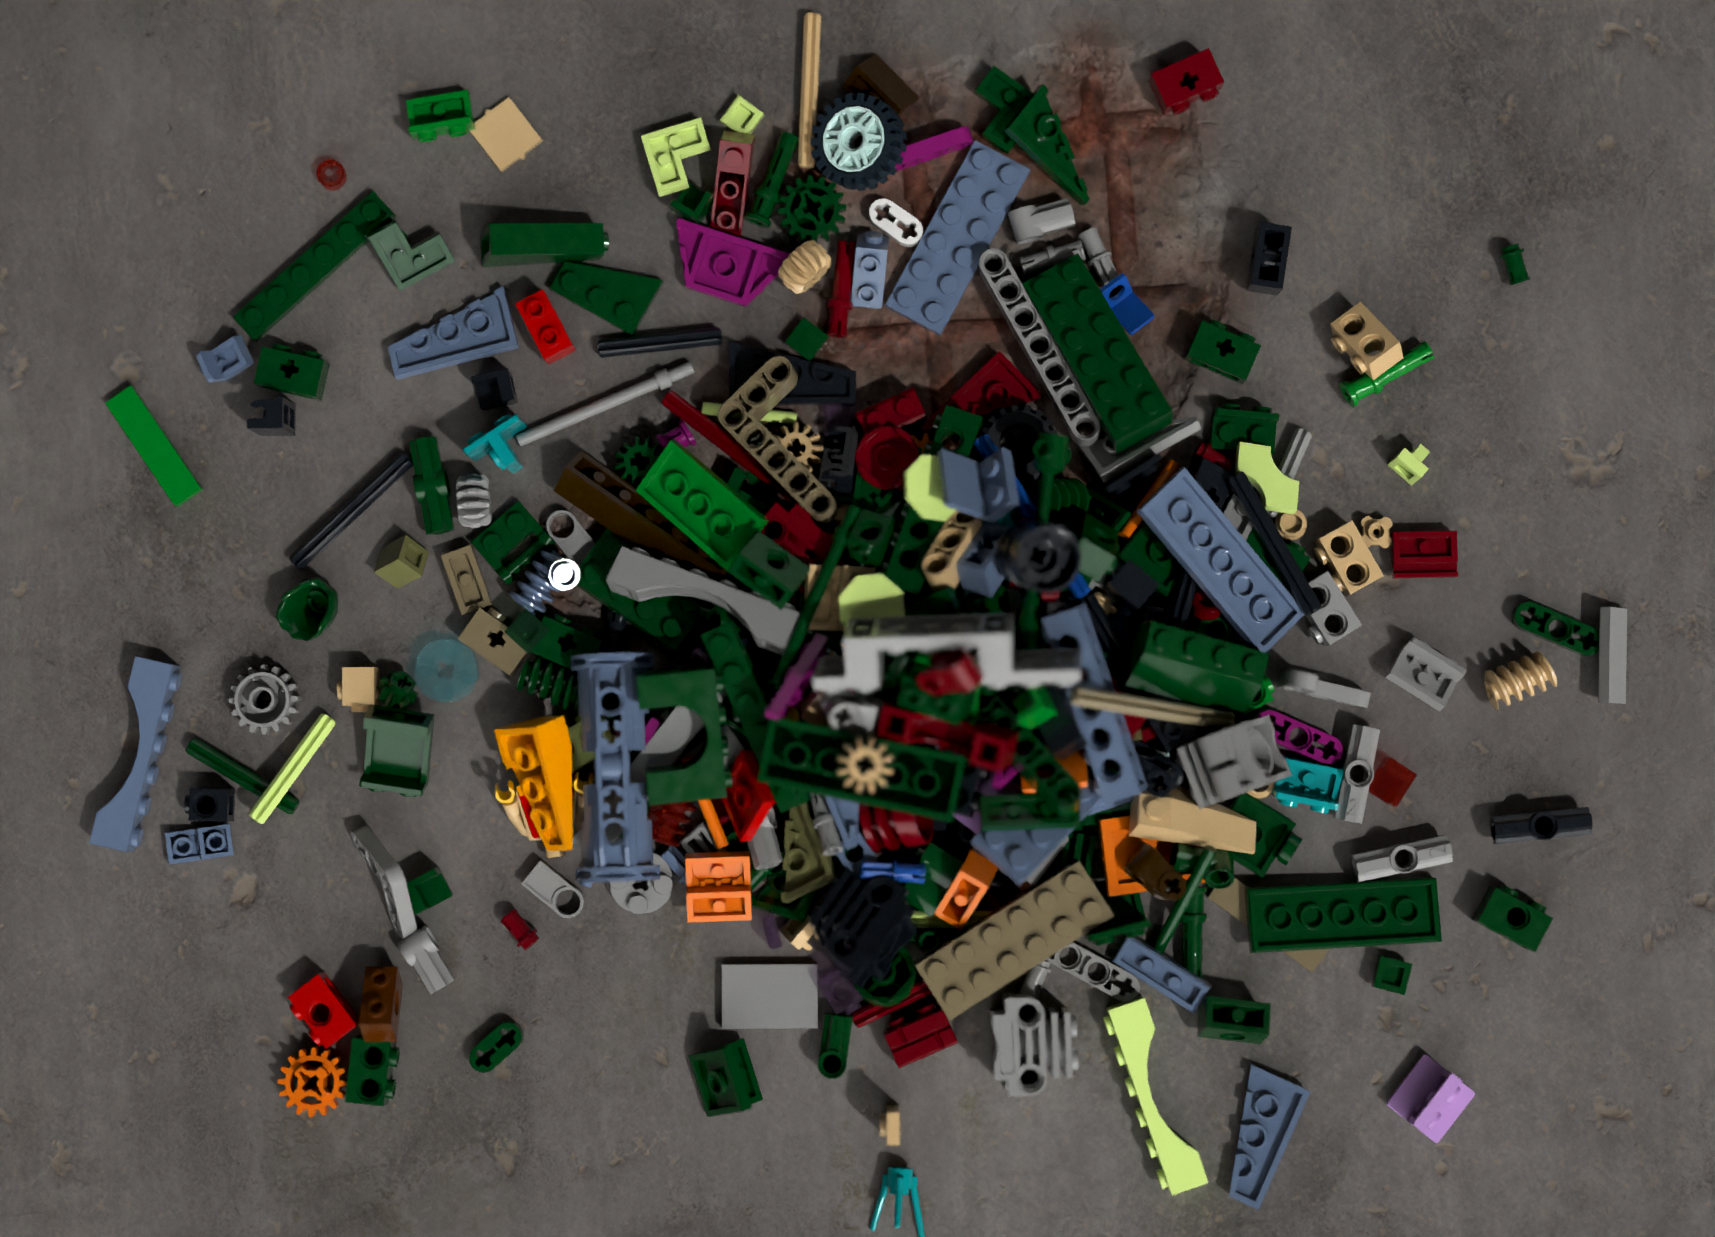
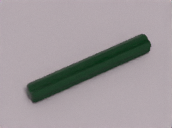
[185,738,300,814]

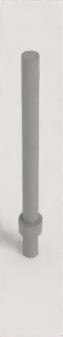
[516,361,695,447]

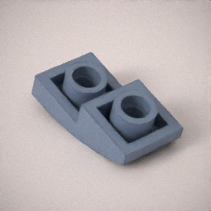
[165,824,234,865]

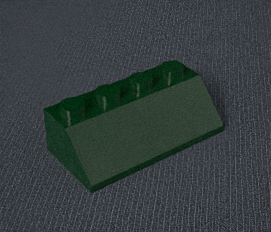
[1123,621,1269,717]

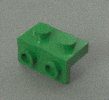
[406,90,475,142]

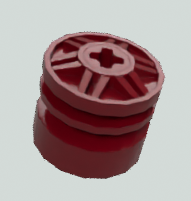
[859,804,933,854]

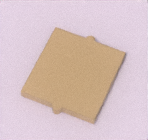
[469,97,542,172]

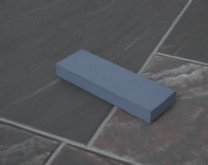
[1112,937,1212,1014]

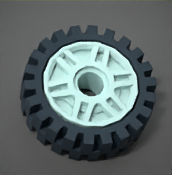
[810,93,907,191]

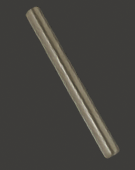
[1069,686,1235,730]

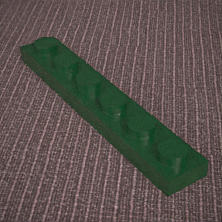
[233,191,396,342]
[701,621,812,812]

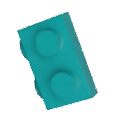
[1272,756,1344,813]

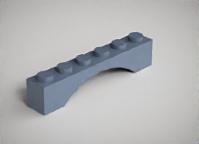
[89,656,182,852]

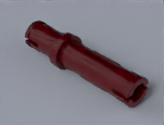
[827,241,857,338]

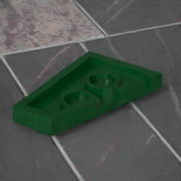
[550,262,664,336]

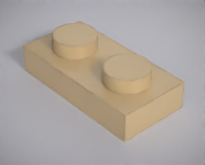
[880,1105,900,1145]

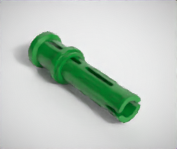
[1339,341,1434,408]

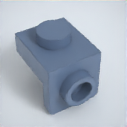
[196,335,254,382]

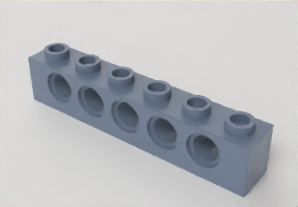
[1041,603,1148,804]

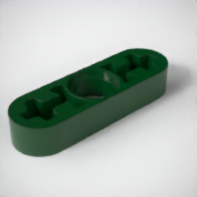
[1512,602,1599,656]

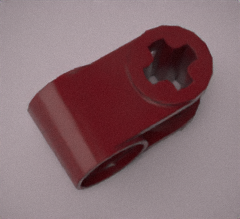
[917,647,984,695]

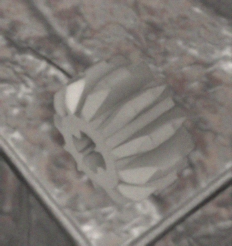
[456,474,492,528]

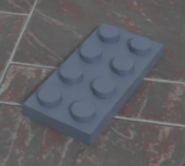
[971,777,1103,886]

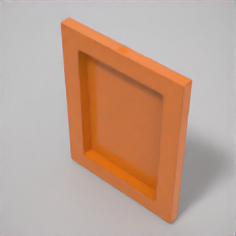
[1098,815,1205,897]

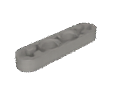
[1046,942,1140,1002]

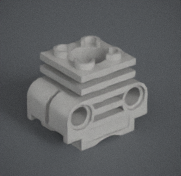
[1177,715,1292,809]
[990,992,1078,1097]

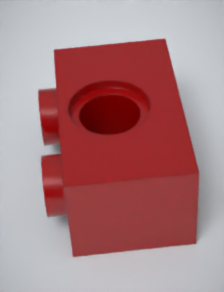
[515,289,576,365]
[288,972,359,1049]

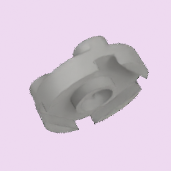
[609,852,673,914]

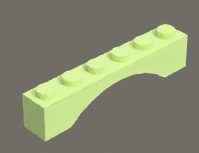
[1103,996,1209,1195]

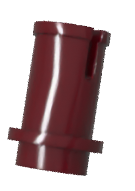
[1192,442,1235,472]
[500,909,540,951]

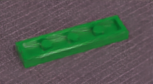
[105,385,204,508]

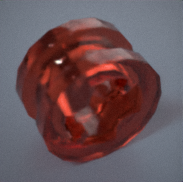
[316,159,347,191]

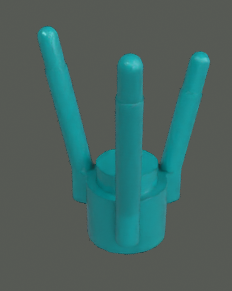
[870,1167,925,1237]

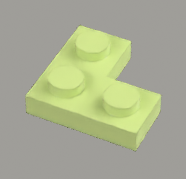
[641,117,711,197]

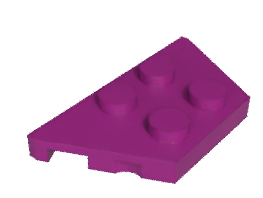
[676,218,789,308]

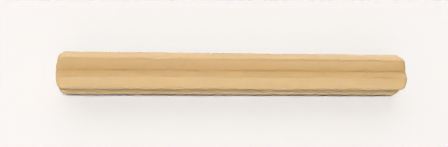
[798,13,821,169]

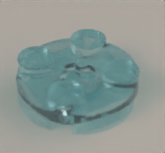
[414,639,480,702]

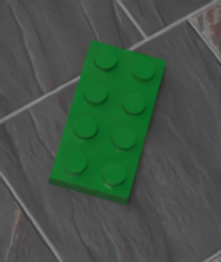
[635,440,769,571]

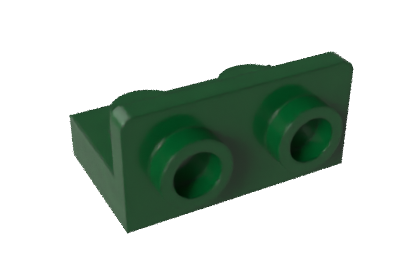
[1210,404,1279,455]

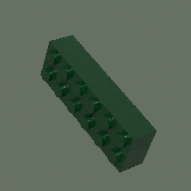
[1022,253,1173,453]
[757,718,966,822]

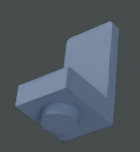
[851,231,890,309]

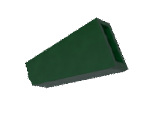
[480,223,609,267]

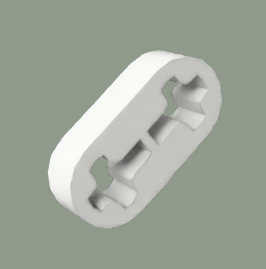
[869,199,923,247]

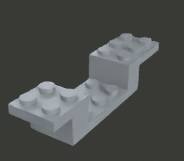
[813,613,1082,694]

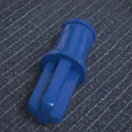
[860,859,926,884]

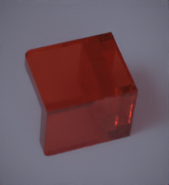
[1368,757,1417,807]

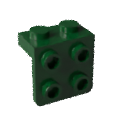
[1083,893,1152,946]

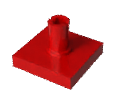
[721,750,777,842]

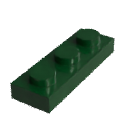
[980,793,1081,831]

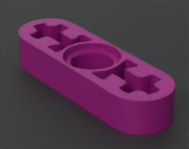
[895,126,974,171]
[1254,710,1343,764]

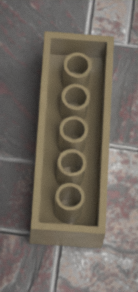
[914,858,1114,1020]

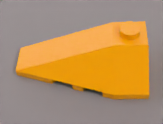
[494,715,573,851]

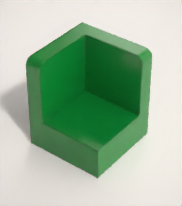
[1012,684,1058,730]

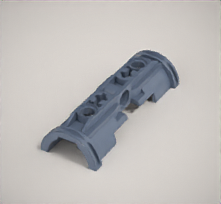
[570,653,660,882]

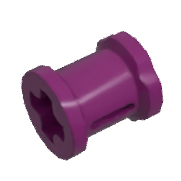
[656,420,697,449]

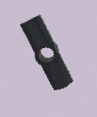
[1490,807,1593,844]

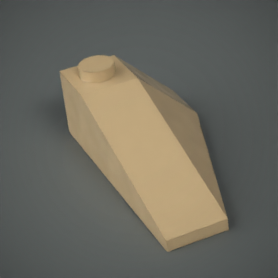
[1129,786,1256,854]

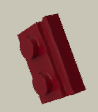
[1391,531,1458,579]

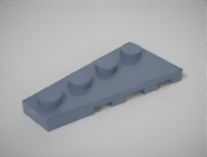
[388,286,519,380]
[1229,1064,1311,1210]

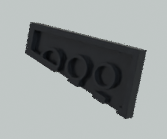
[729,341,856,405]

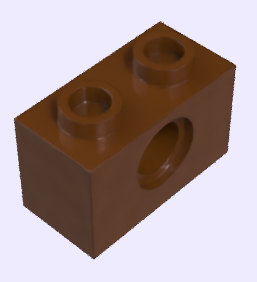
[359,966,403,1042]

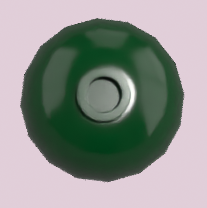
[853,947,916,1007]

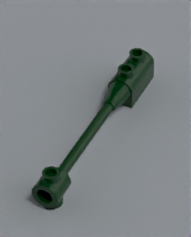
[1003,433,1072,694]

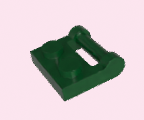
[471,501,556,585]

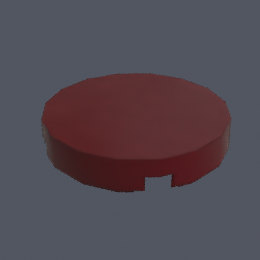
[855,426,919,491]

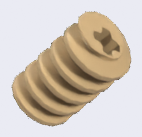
[1484,651,1557,710]

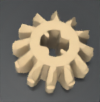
[778,240,832,294]
[773,422,824,473]
[837,737,893,793]

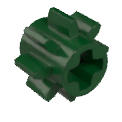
[377,671,418,710]

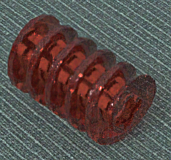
[651,801,697,847]

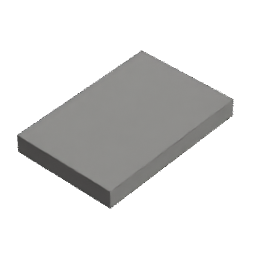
[722,963,818,1029]

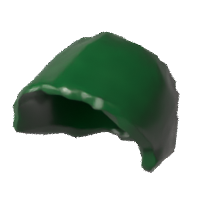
[275,578,338,641]

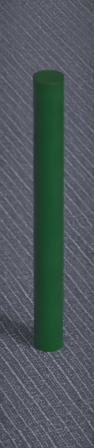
[1152,845,1217,954]

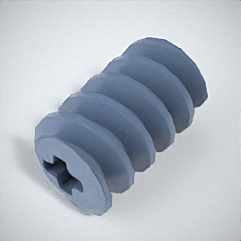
[509,549,563,617]

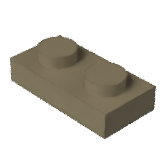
[440,545,493,616]

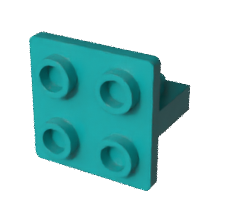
[463,414,527,474]

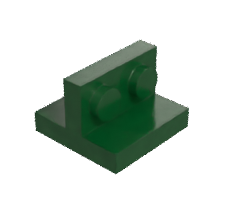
[688,1038,763,1117]

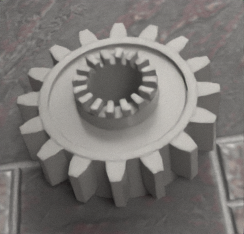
[229,665,302,735]

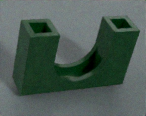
[635,664,732,805]

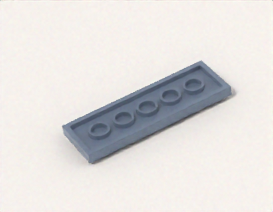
[885,140,1031,336]
[1136,467,1304,653]

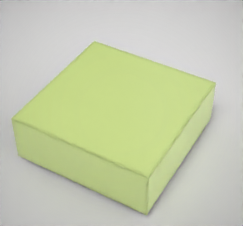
[720,95,764,134]

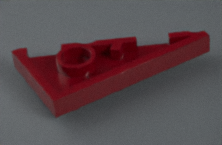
[919,351,1042,433]

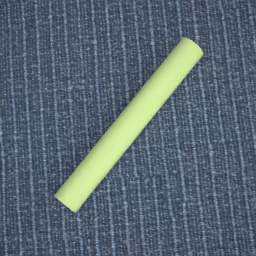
[702,402,797,425]

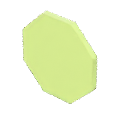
[904,454,956,521]
[838,574,905,628]

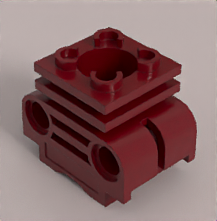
[761,502,848,607]

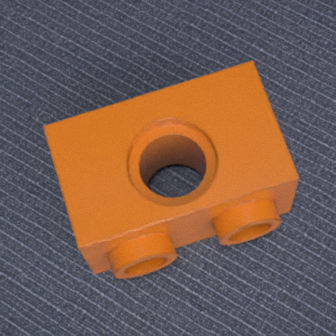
[934,850,998,931]

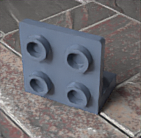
[937,447,1019,523]

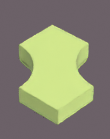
[1234,442,1299,515]

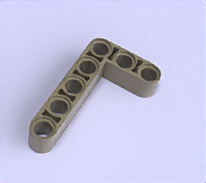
[718,356,838,523]

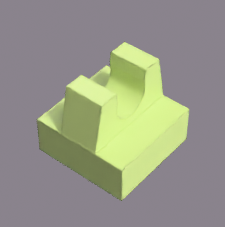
[1388,444,1430,485]

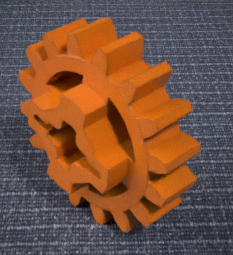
[277,1046,348,1118]

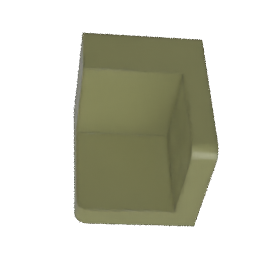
[374,535,429,588]

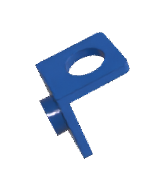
[1100,273,1155,335]

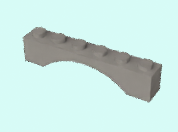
[606,547,800,655]

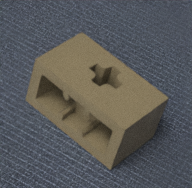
[458,607,532,676]

